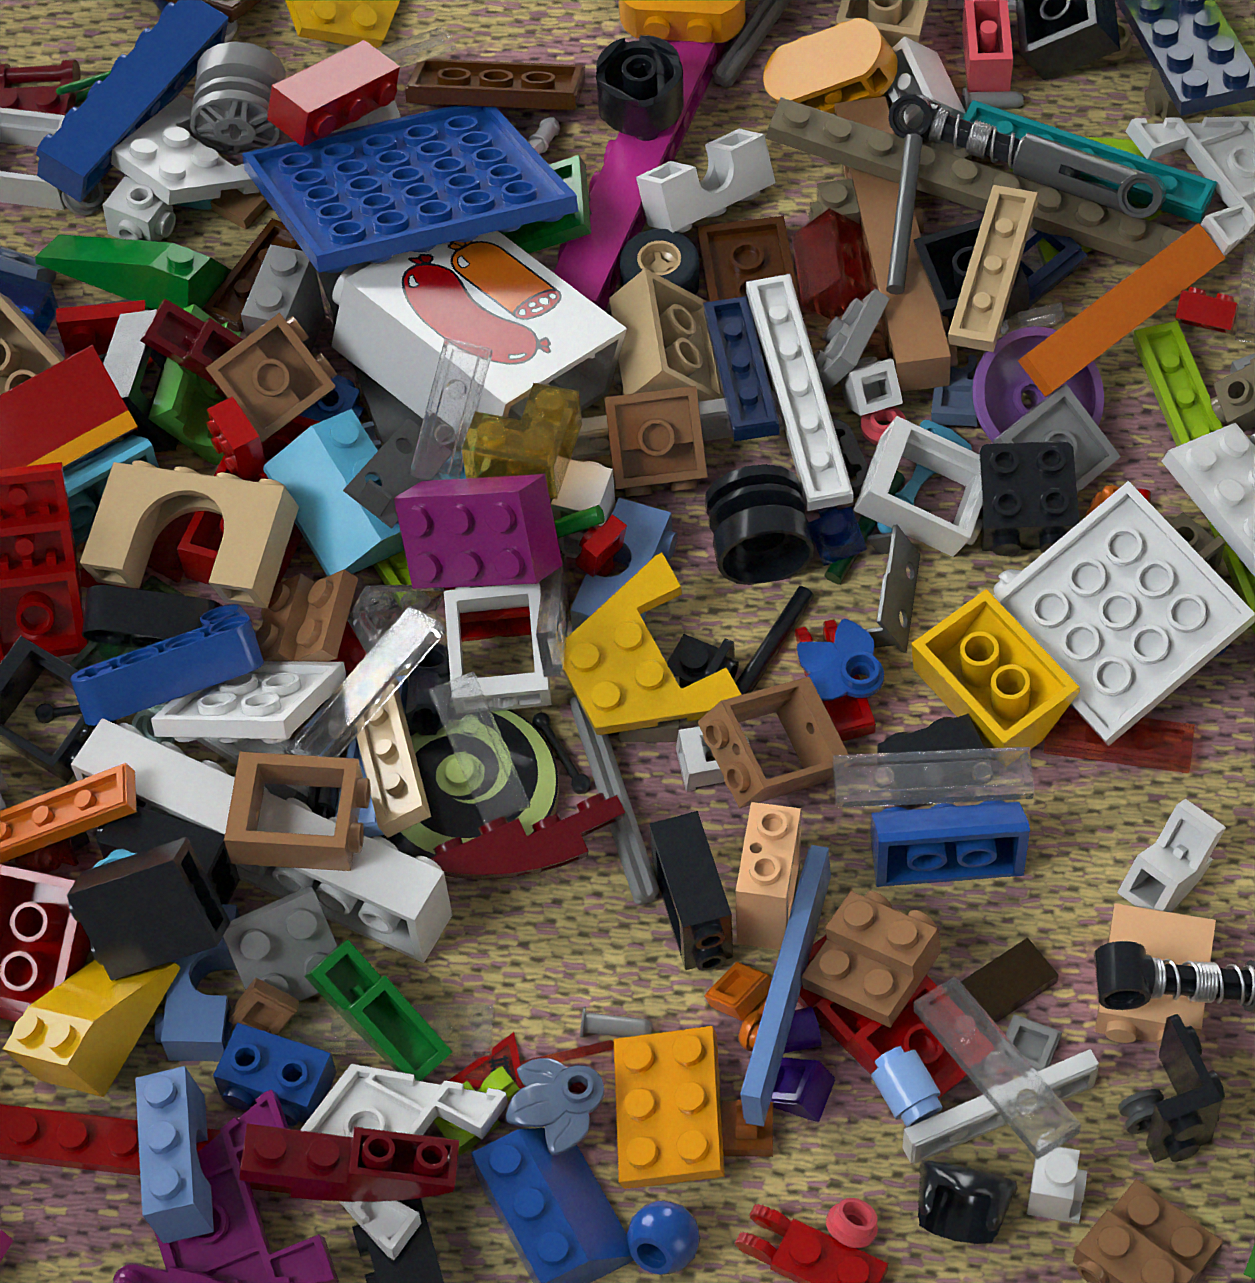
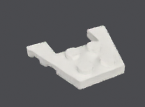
[111,95,259,205]
[1125,116,1255,256]
[301,1064,508,1260]

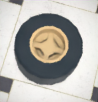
[620,229,700,295]

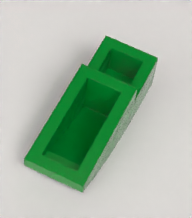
[304,939,453,1081]

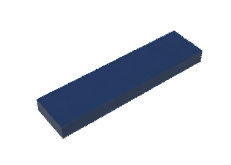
[703,296,780,442]

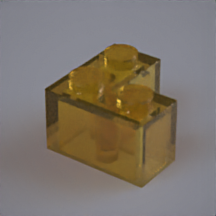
[462,383,582,499]

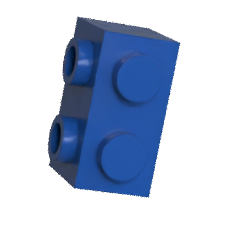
[213,1022,337,1126]

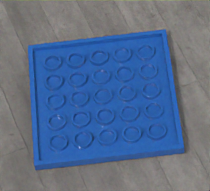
[242,105,578,273]

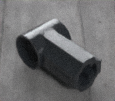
[405,642,452,735]

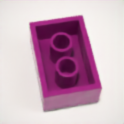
[394,474,563,589]

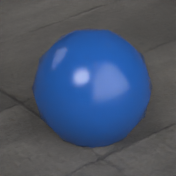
[626,1200,700,1275]

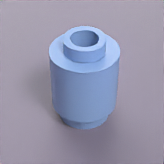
[871,1046,943,1127]

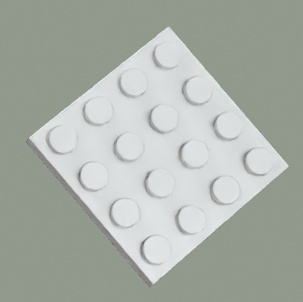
[993,481,1255,746]

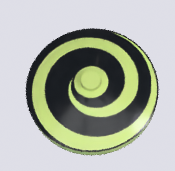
[379,701,559,878]

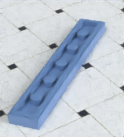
[741,845,831,1126]

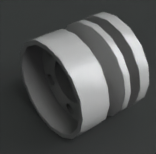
[190,42,286,155]

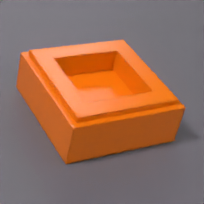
[704,962,772,1021]

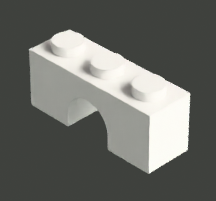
[636,129,776,233]

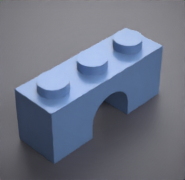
[570,498,678,632]
[155,904,240,1061]
[135,1066,214,1244]

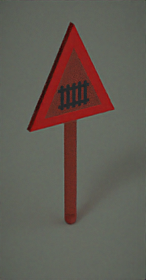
[448,1032,614,1090]

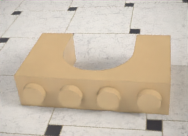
[80,461,299,608]

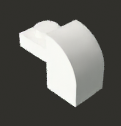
[1117,799,1226,912]

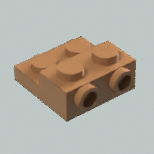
[205,312,337,443]
[604,386,708,497]
[256,569,358,662]
[801,891,942,1028]
[1073,1178,1223,1283]

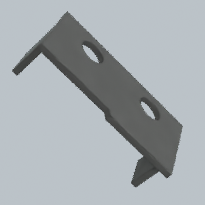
[343,411,453,529]
[865,524,920,653]

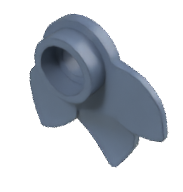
[506,1058,604,1155]

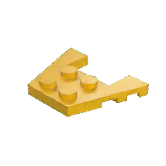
[285,0,400,49]
[554,552,742,736]

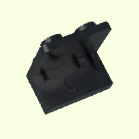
[979,441,1079,556]
[1146,1014,1225,1163]

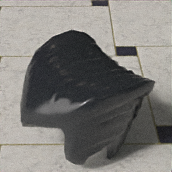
[917,1160,1018,1244]

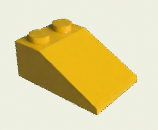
[2,960,181,1097]

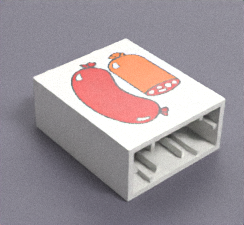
[331,231,627,467]

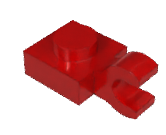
[575,514,627,578]

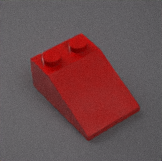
[0,863,91,1022]

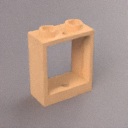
[736,802,801,950]

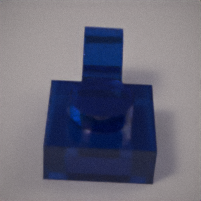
[809,506,868,566]

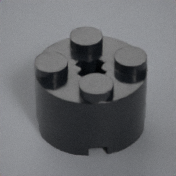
[596,35,684,141]

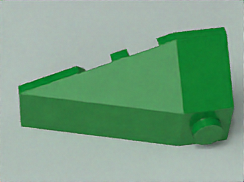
[35,234,232,310]

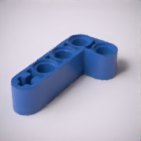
[70,604,264,726]

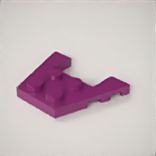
[155,1089,339,1283]

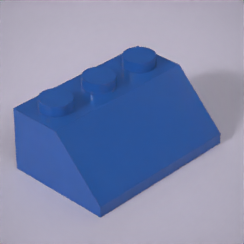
[870,799,1030,887]
[471,1128,634,1283]

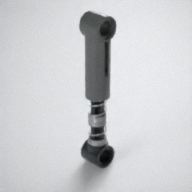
[888,94,1166,219]
[1094,941,1255,1012]

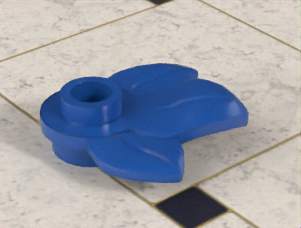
[797,618,884,701]

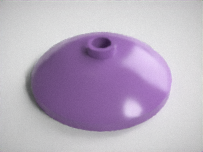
[973,326,1104,444]

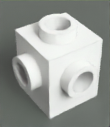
[103,176,176,242]

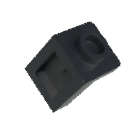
[667,634,739,688]

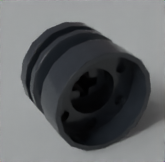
[705,464,815,585]

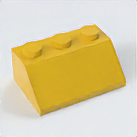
[911,589,1080,769]

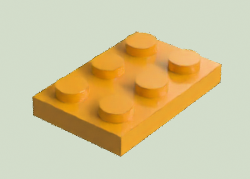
[614,1026,725,1189]

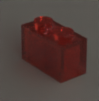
[792,208,871,320]

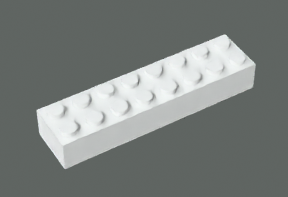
[71,718,452,963]

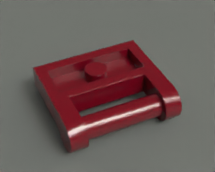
[0,60,81,115]

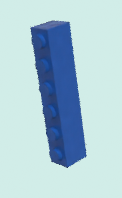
[36,0,229,203]

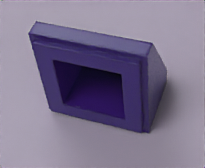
[770,1057,835,1122]

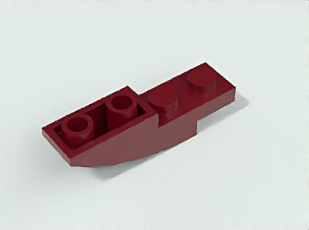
[140,299,243,399]
[430,793,626,880]
[239,1124,459,1202]

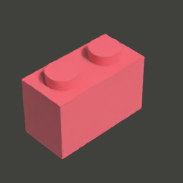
[962,0,1013,92]

